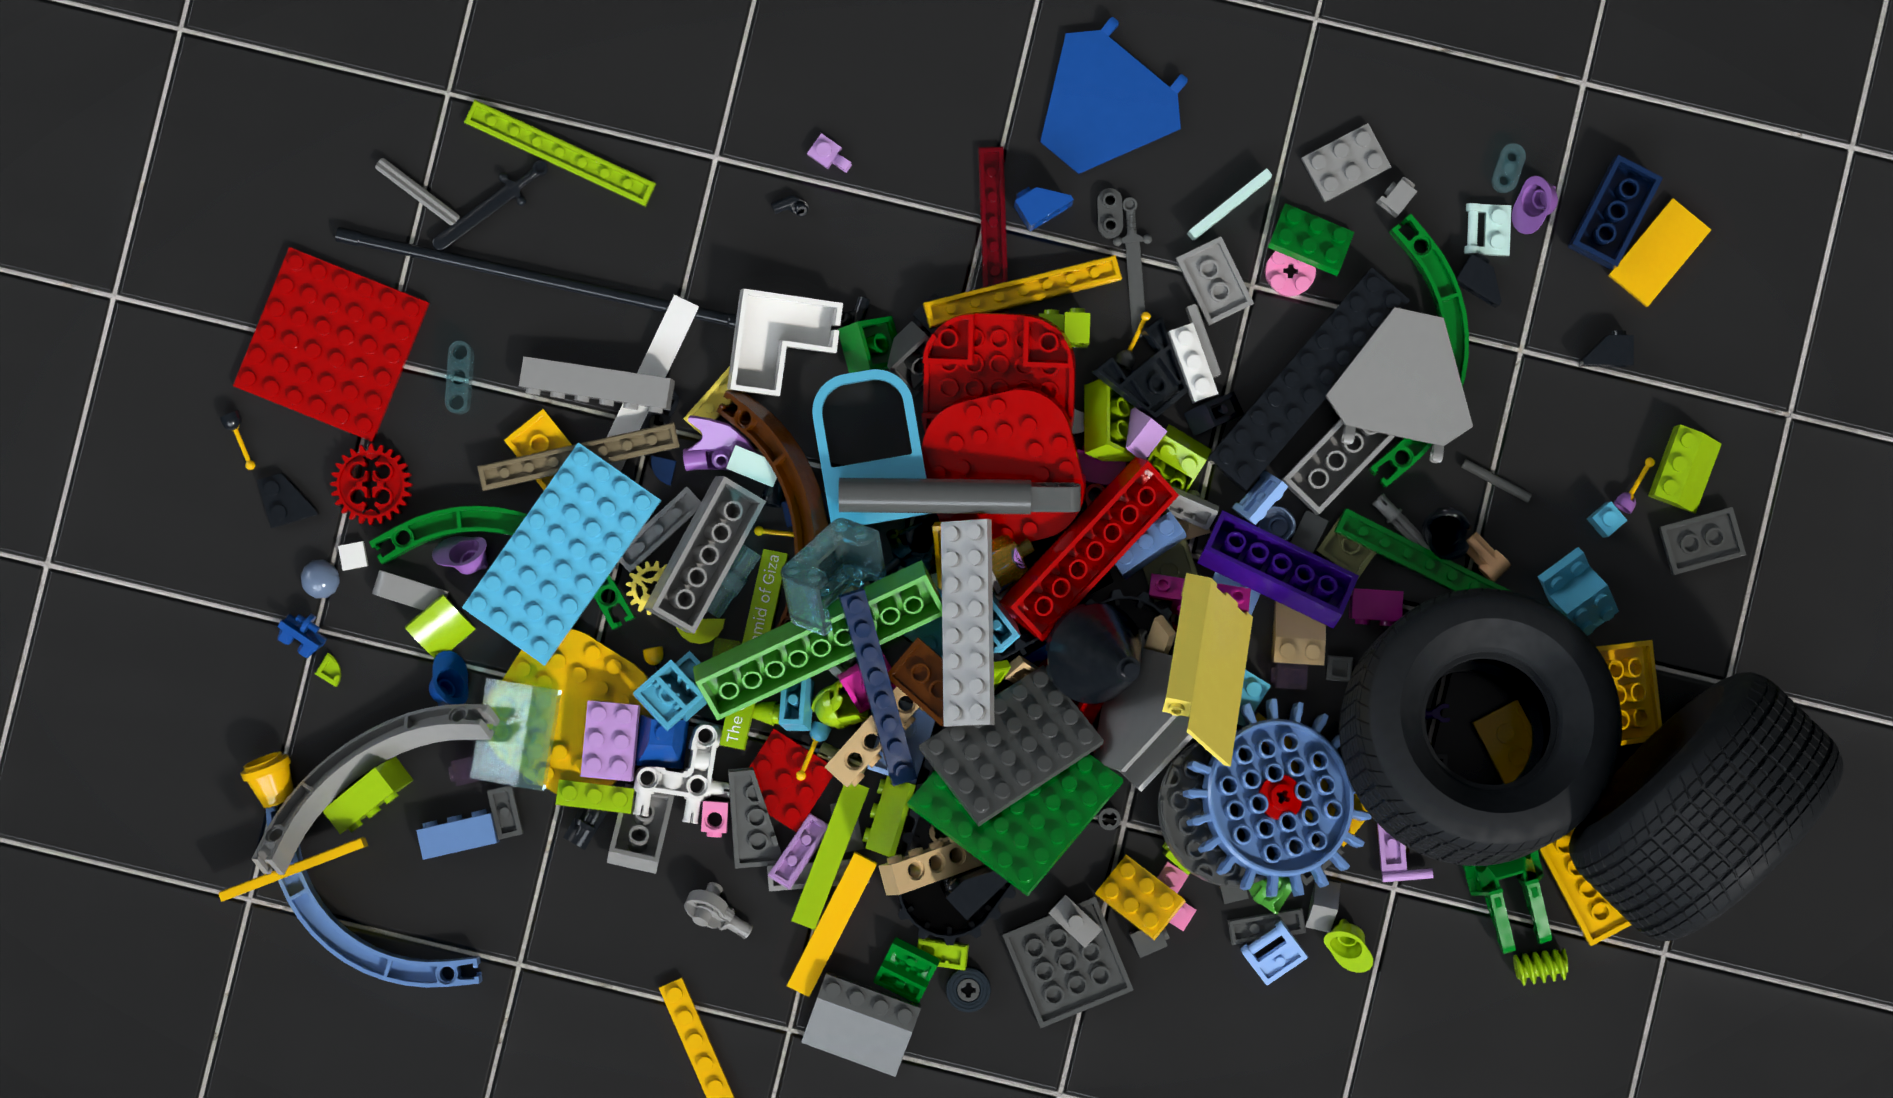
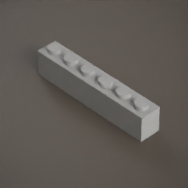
[519,356,675,414]

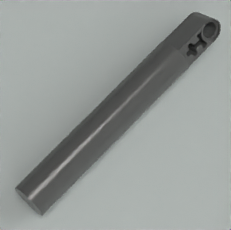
[839,478,1081,514]

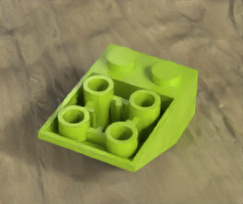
[1147,424,1212,515]

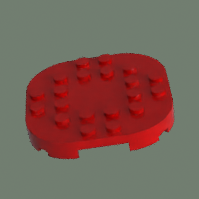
[921,312,1075,432]
[922,387,1086,549]

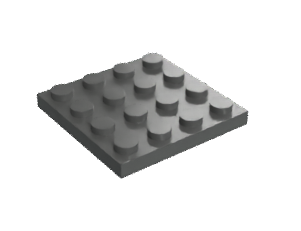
[1002,896,1134,1029]

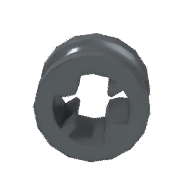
[1098,807,1121,830]

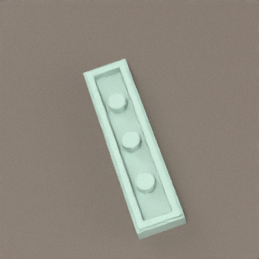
[1187,168,1272,240]

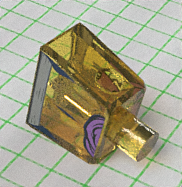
[992,535,1035,596]

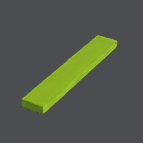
[791,784,869,930]

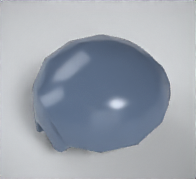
[1258,505,1296,541]
[300,559,340,598]

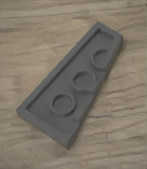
[728,767,782,869]

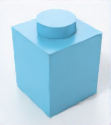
[1587,501,1627,538]

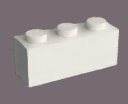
[1168,323,1218,404]

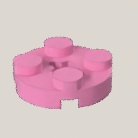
[1265,251,1316,297]

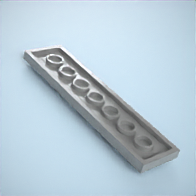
[941,519,995,727]

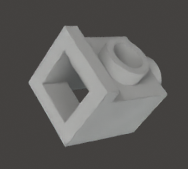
[1376,177,1417,218]

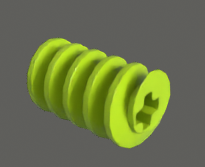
[1513,948,1568,986]

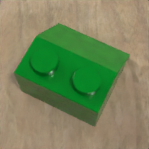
[837,316,897,373]

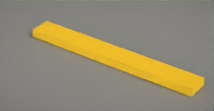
[923,255,1122,328]

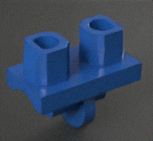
[277,613,327,658]

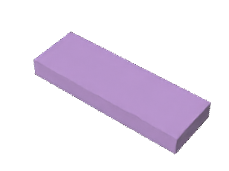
[768,813,828,890]

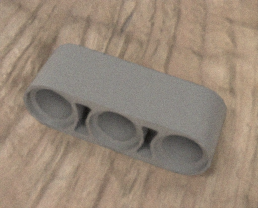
[372,570,448,610]

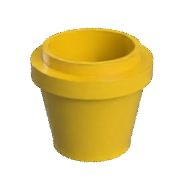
[240,751,294,808]

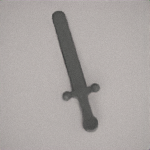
[1113,197,1152,337]

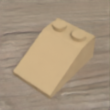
[1271,601,1326,665]

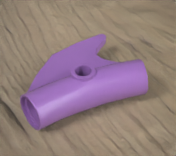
[683,415,762,471]

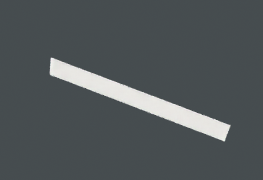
[607,295,699,472]

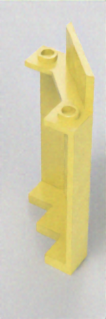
[1162,573,1253,767]

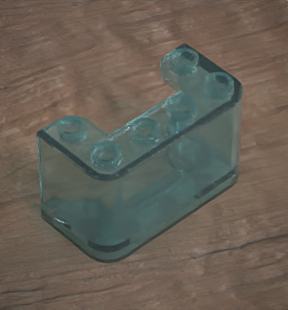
[781,518,887,636]

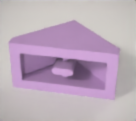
[1126,408,1167,460]

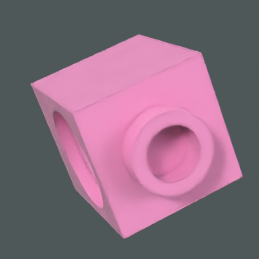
[701,800,730,837]

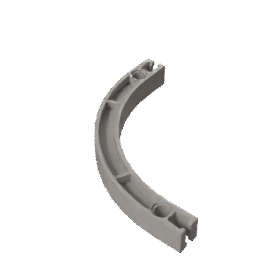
[252,704,500,875]

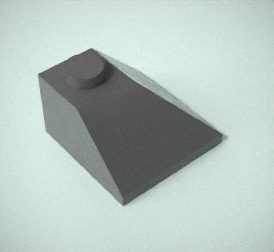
[887,321,929,397]

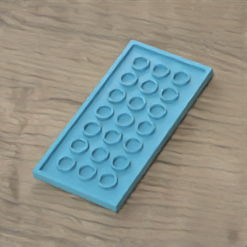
[462,442,662,666]

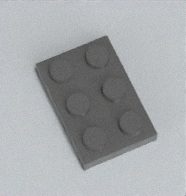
[1658,507,1746,575]

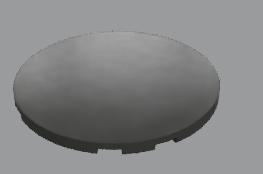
[1158,742,1300,887]

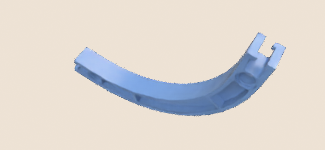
[266,806,483,988]

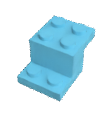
[1538,547,1619,636]
[633,651,707,731]

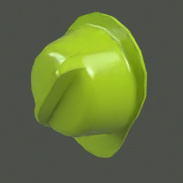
[1324,919,1373,973]

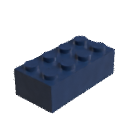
[1567,155,1663,270]

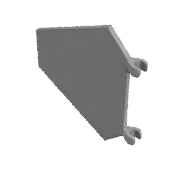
[1326,307,1473,463]
[1093,629,1177,773]

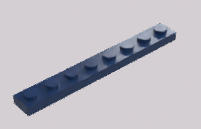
[838,588,917,786]

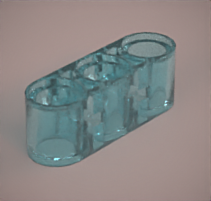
[445,341,474,415]

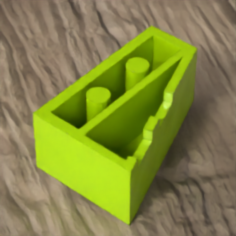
[323,756,413,834]

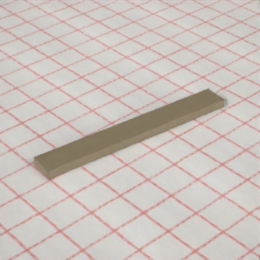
[477,422,680,491]

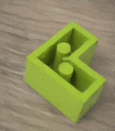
[1039,308,1090,348]

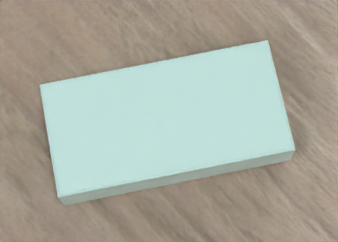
[726,445,777,487]

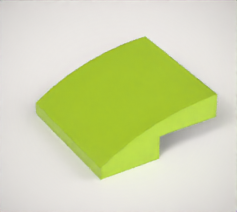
[405,594,476,658]

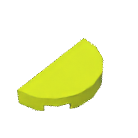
[676,619,725,644]

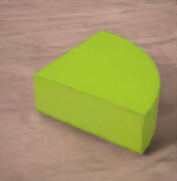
[315,653,341,687]

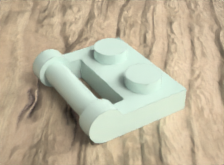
[1464,203,1511,256]

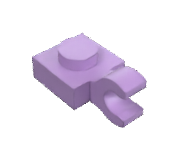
[807,133,852,173]

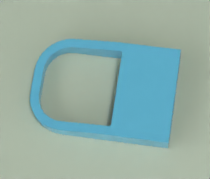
[812,369,932,531]

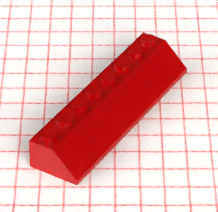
[999,457,1179,642]

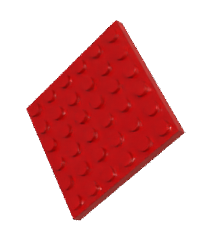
[233,247,430,442]

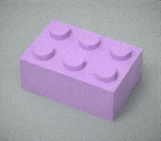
[580,700,641,781]

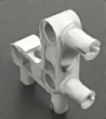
[633,724,730,824]

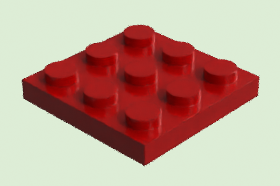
[750,728,833,832]

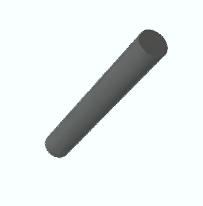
[1461,459,1532,503]

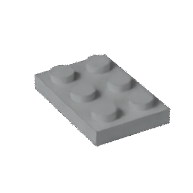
[1301,123,1391,203]
[1176,236,1254,326]

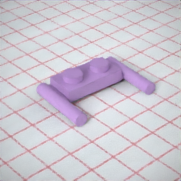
[1377,824,1433,882]

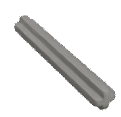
[375,158,460,226]

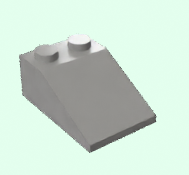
[607,784,674,874]

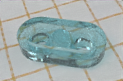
[1491,143,1526,193]

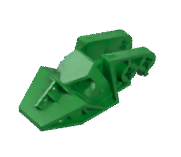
[1462,850,1552,954]

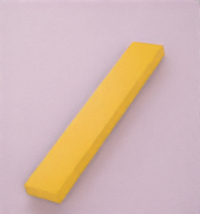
[218,837,368,902]
[787,852,877,997]

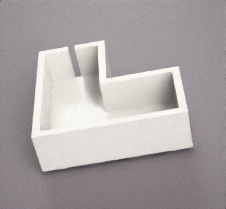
[727,289,843,396]

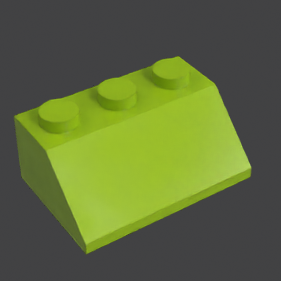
[1084,379,1136,462]
[1648,424,1722,514]
[862,775,916,857]

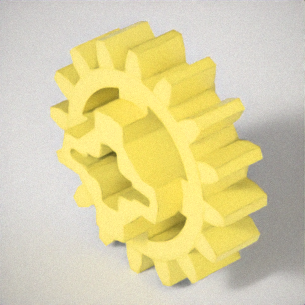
[626,561,667,615]

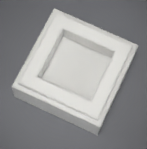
[338,541,369,571]

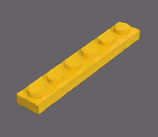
[659,977,735,1098]

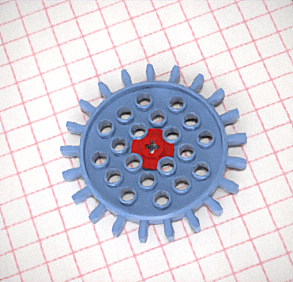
[1183,699,1372,898]

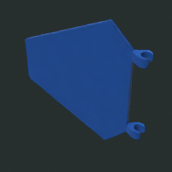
[1040,17,1188,174]

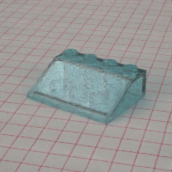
[470,678,562,791]

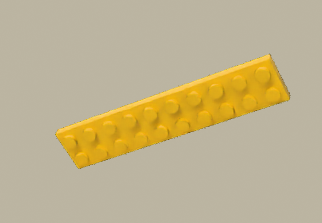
[1472,700,1631,946]

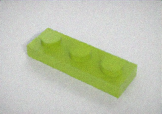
[555,779,635,814]

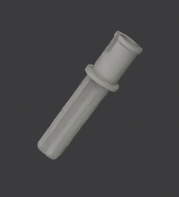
[1372,493,1430,550]

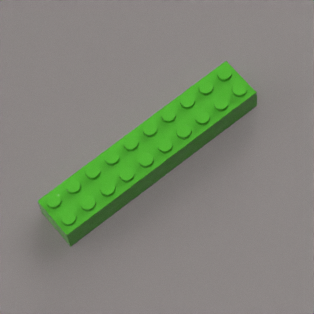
[693,560,942,721]

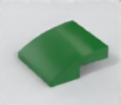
[873,937,941,1004]

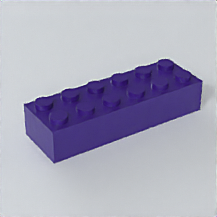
[1197,510,1359,629]

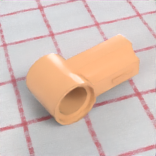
[1466,532,1511,582]

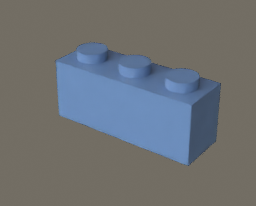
[1115,511,1187,580]
[416,809,500,860]

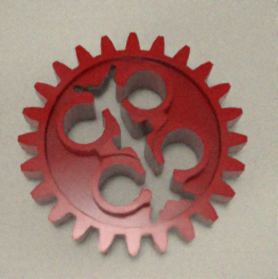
[330,444,413,525]

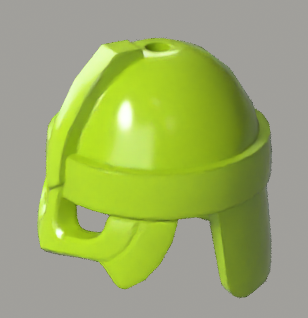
[811,680,870,729]

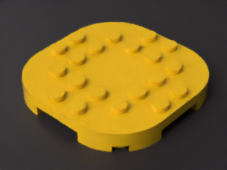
[486,629,652,794]

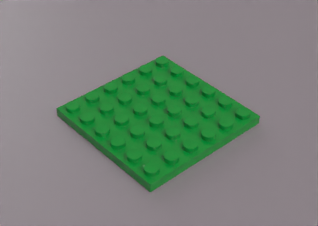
[907,754,1123,896]

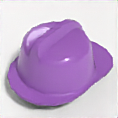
[1512,176,1558,234]
[432,536,488,575]

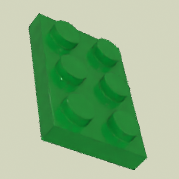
[1267,203,1354,276]

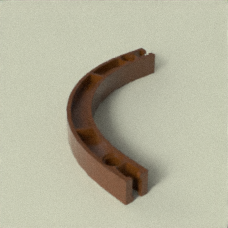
[716,390,830,628]

